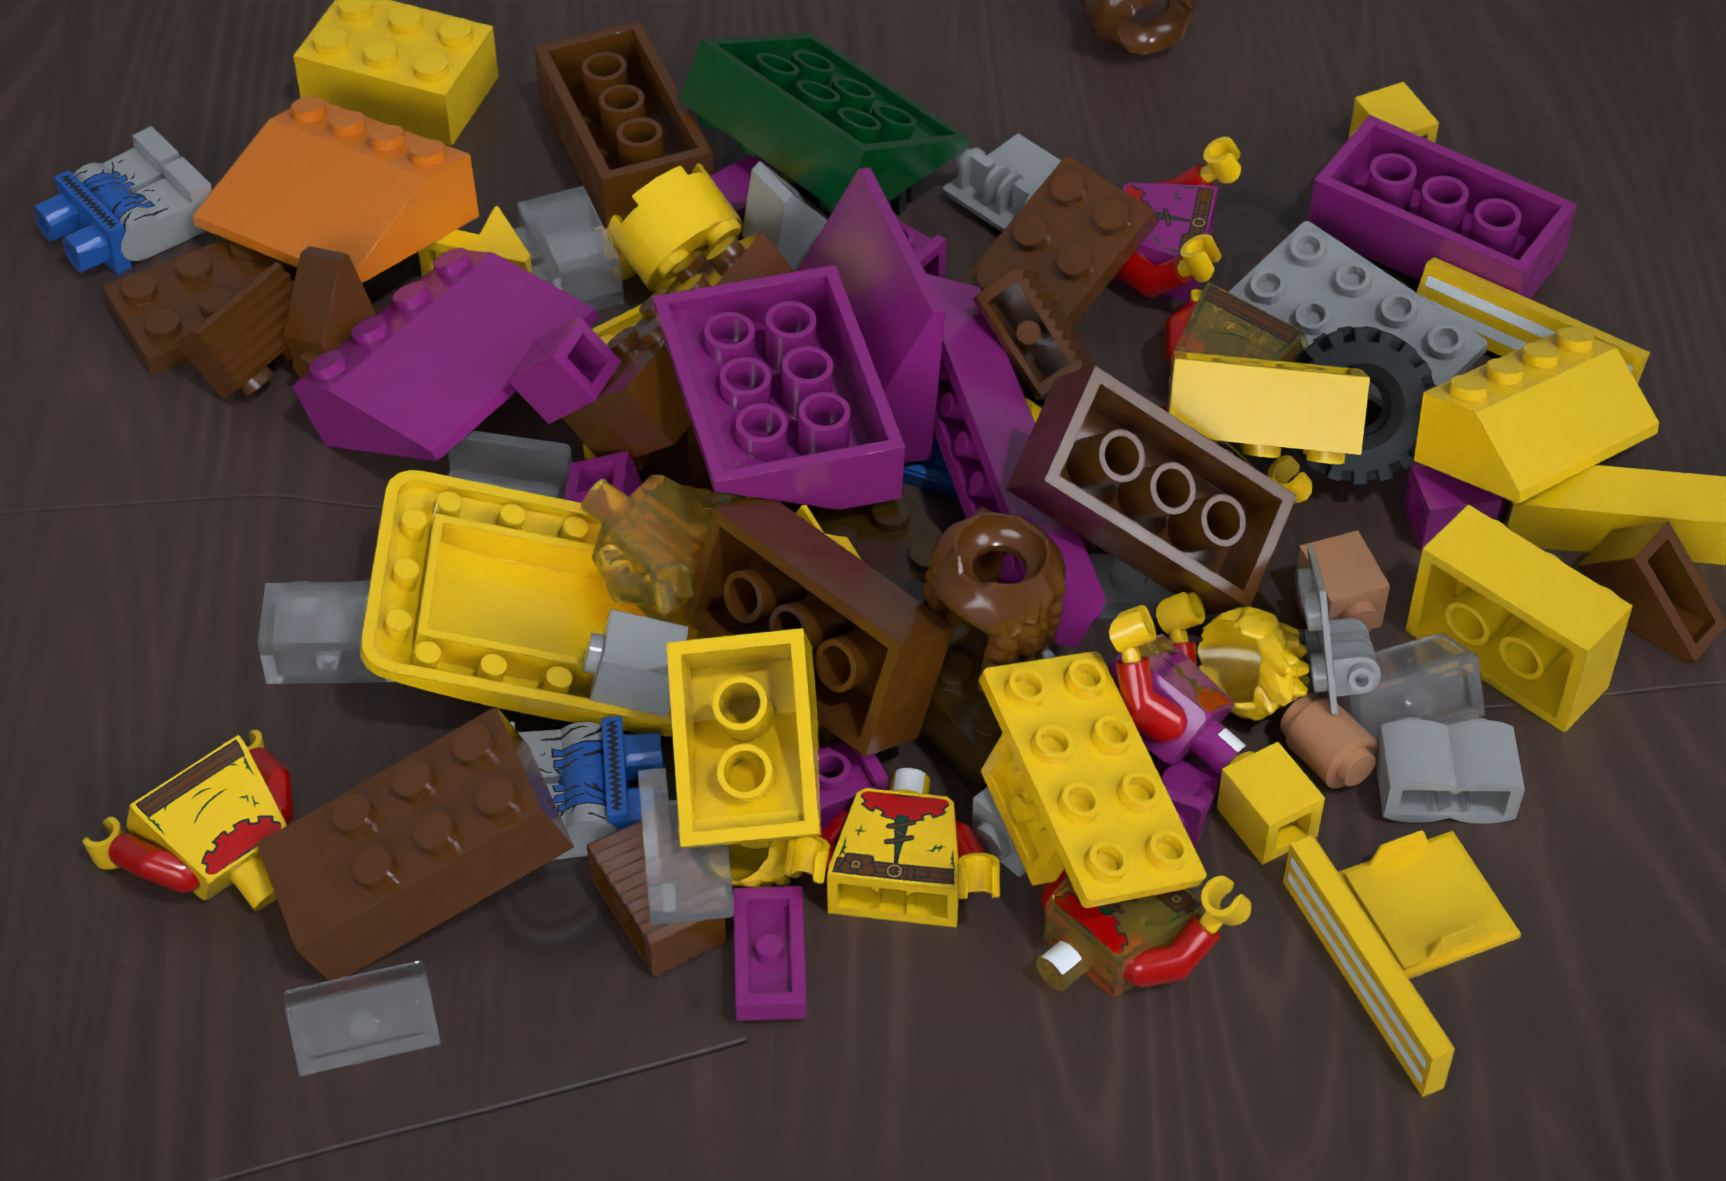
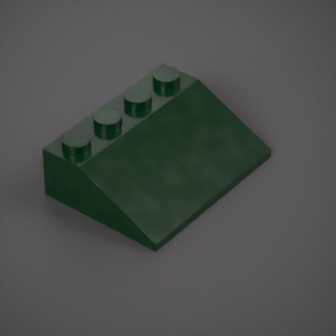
[679,32,971,213]

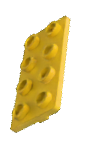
[979,651,1207,908]

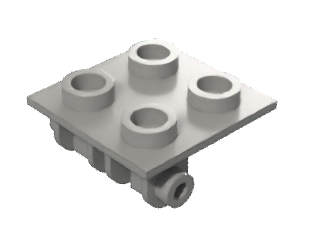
[942,133,1061,232]
[1297,544,1381,715]

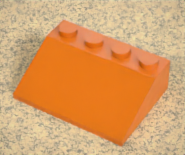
[193,97,479,283]

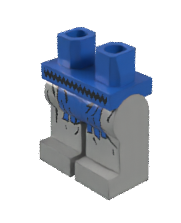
[34,126,212,275]
[510,716,668,860]

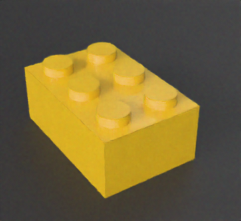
[293,0,499,146]
[1167,351,1370,464]
[1405,504,1633,733]

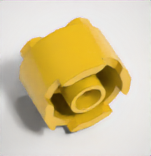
[607,163,743,292]

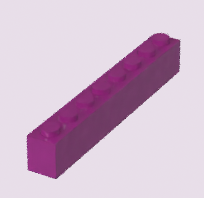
[926,274,1106,648]

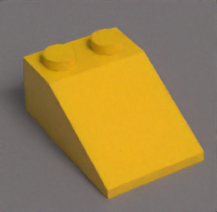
[666,628,821,849]

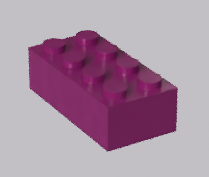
[1308,115,1577,299]

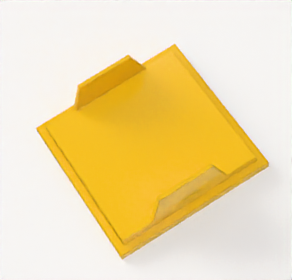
[1338,830,1521,979]

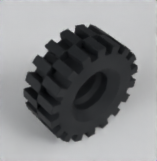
[1293,326,1437,484]

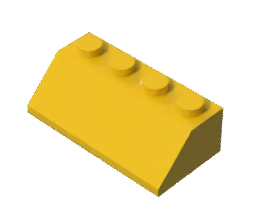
[1414,327,1659,504]

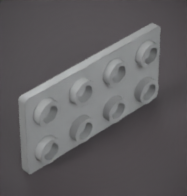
[1229,221,1487,407]

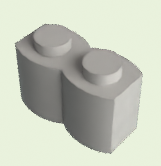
[1375,717,1525,824]

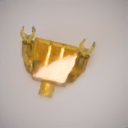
[581,475,783,622]

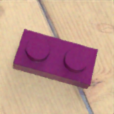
[733,886,807,1021]

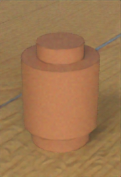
[1280,693,1378,789]

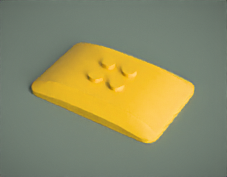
[360,470,708,737]

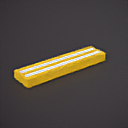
[1416,257,1650,384]
[1283,835,1455,1097]

